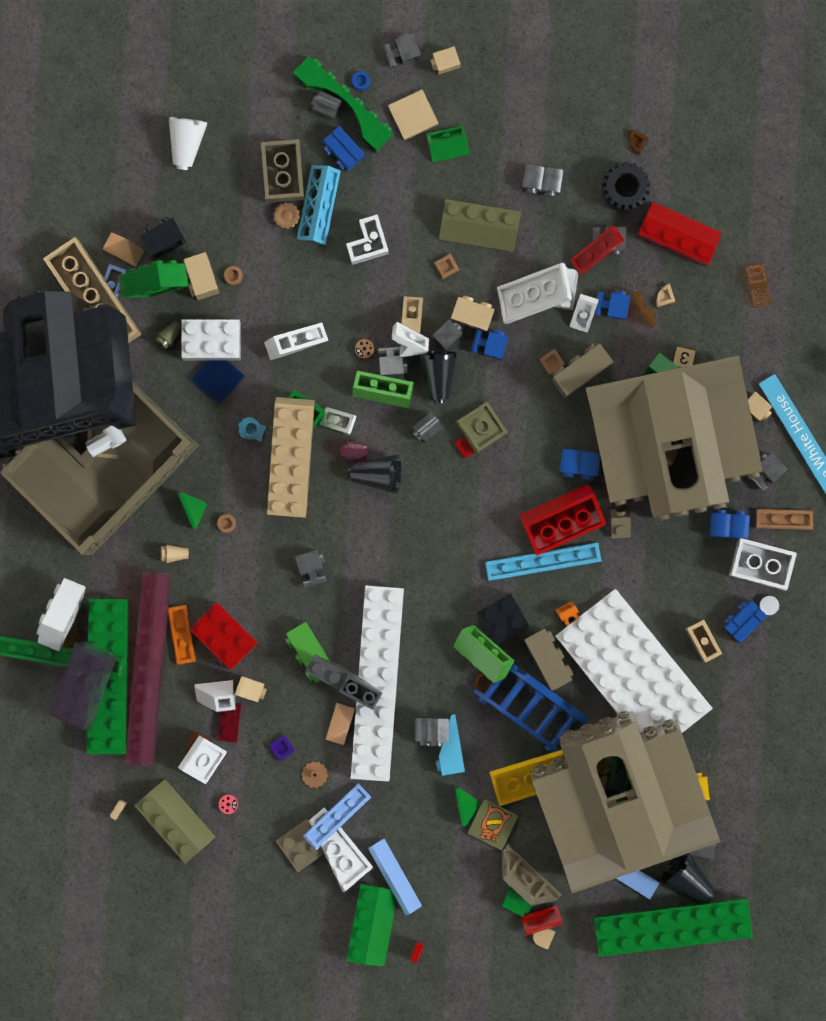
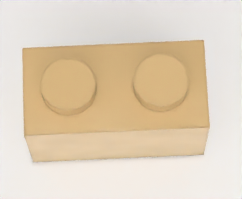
[451,295,495,333]
[685,620,722,663]

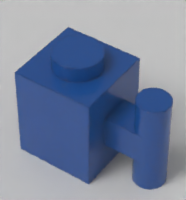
[594,291,630,321]
[471,329,508,360]

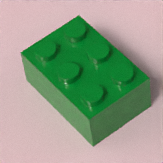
[118,261,189,298]

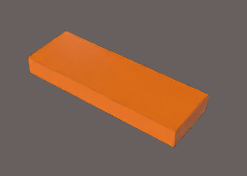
[167,605,196,665]

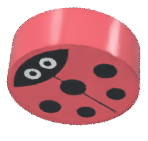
[219,795,238,814]

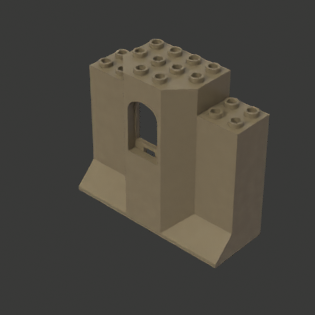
[586,356,763,521]
[0,381,199,555]
[530,711,720,893]

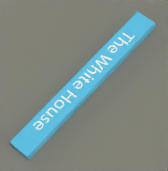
[758,374,826,495]

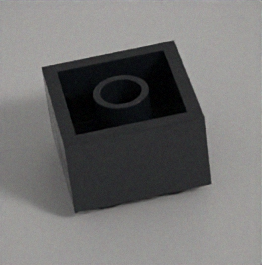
[140,217,187,261]
[477,593,530,645]

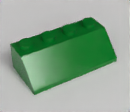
[346,883,397,966]

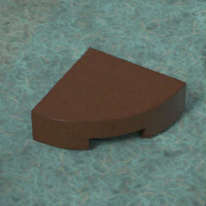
[629,129,648,155]

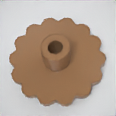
[273,202,300,229]
[302,762,328,788]

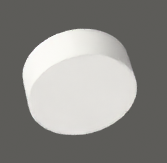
[759,596,779,615]

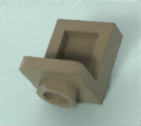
[610,507,631,539]

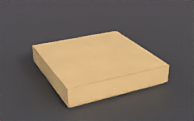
[388,90,439,141]

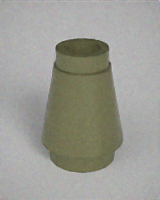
[155,321,182,349]

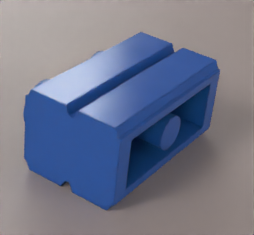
[323,126,365,172]
[722,600,767,644]

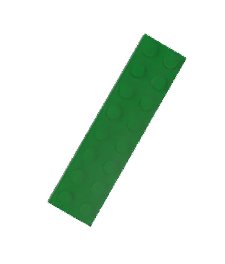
[87,599,129,754]
[593,897,753,957]

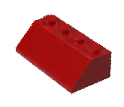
[637,202,722,267]
[518,484,606,556]

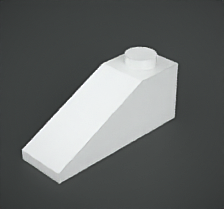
[264,323,328,360]

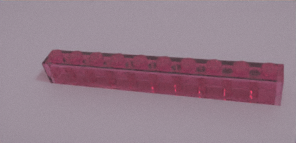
[125,572,171,767]

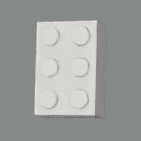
[182,320,241,361]
[729,538,797,591]
[36,578,86,651]

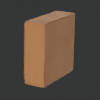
[434,253,460,279]
[539,349,565,376]

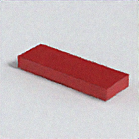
[570,225,625,275]

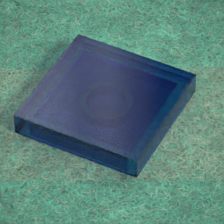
[191,360,245,404]

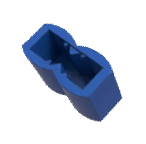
[560,449,601,480]
[708,510,750,539]

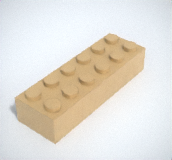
[43,237,142,343]
[267,397,315,518]

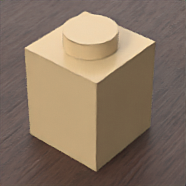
[430,46,460,75]
[748,392,773,422]

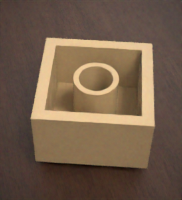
[184,252,219,300]

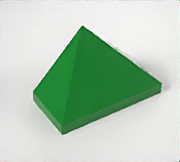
[178,492,207,530]
[455,787,480,827]

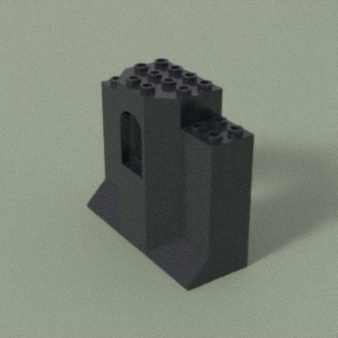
[0,290,137,460]

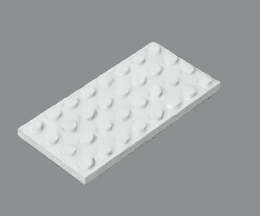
[555,589,713,733]

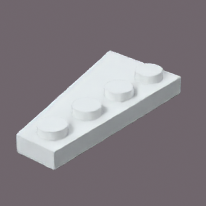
[308,807,373,892]

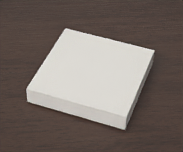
[178,735,227,784]

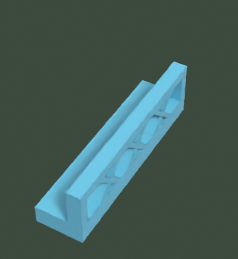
[297,165,341,245]

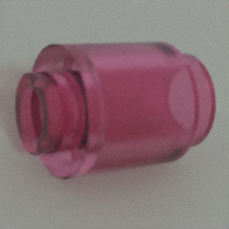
[340,441,367,461]

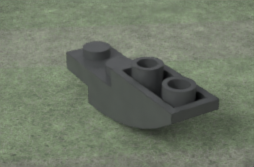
[305,654,382,710]

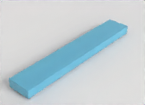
[485,543,601,581]

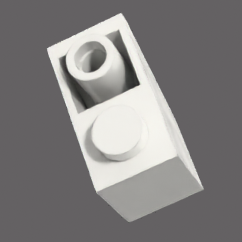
[195,680,236,712]

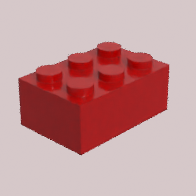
[190,602,258,670]

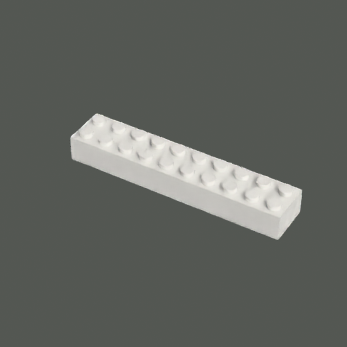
[351,586,404,781]

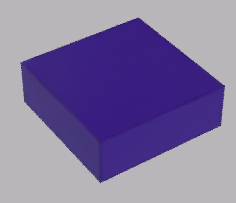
[268,734,295,761]

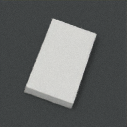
[497,263,572,324]

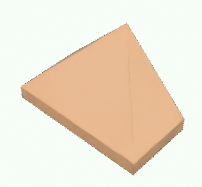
[103,232,145,267]
[326,703,355,745]

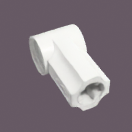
[85,426,127,457]

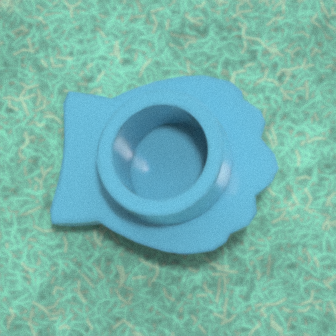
[238,417,266,442]

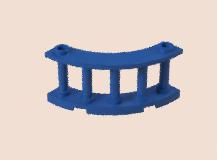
[474,663,589,753]

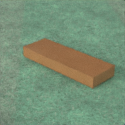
[755,509,813,530]

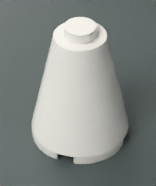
[169,117,207,170]

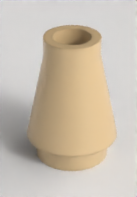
[160,544,189,563]

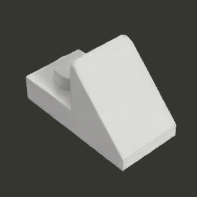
[569,294,599,333]
[392,322,429,357]
[320,407,357,435]

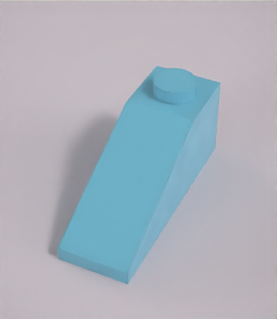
[436,714,465,776]

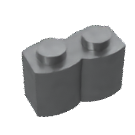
[522,164,563,197]
[414,718,449,746]

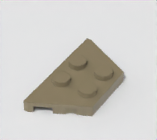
[502,844,562,905]

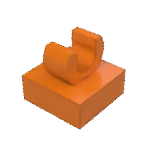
[555,601,579,626]

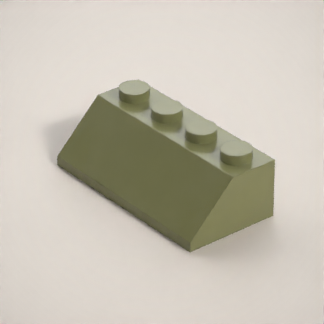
[439,199,521,252]
[134,779,215,864]

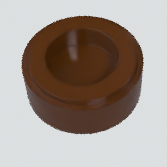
[474,673,492,692]

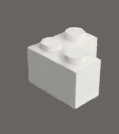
[346,214,389,265]

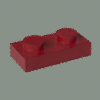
[218,704,242,743]

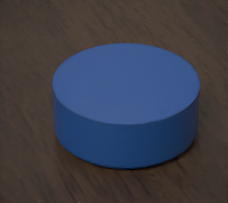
[351,71,370,91]

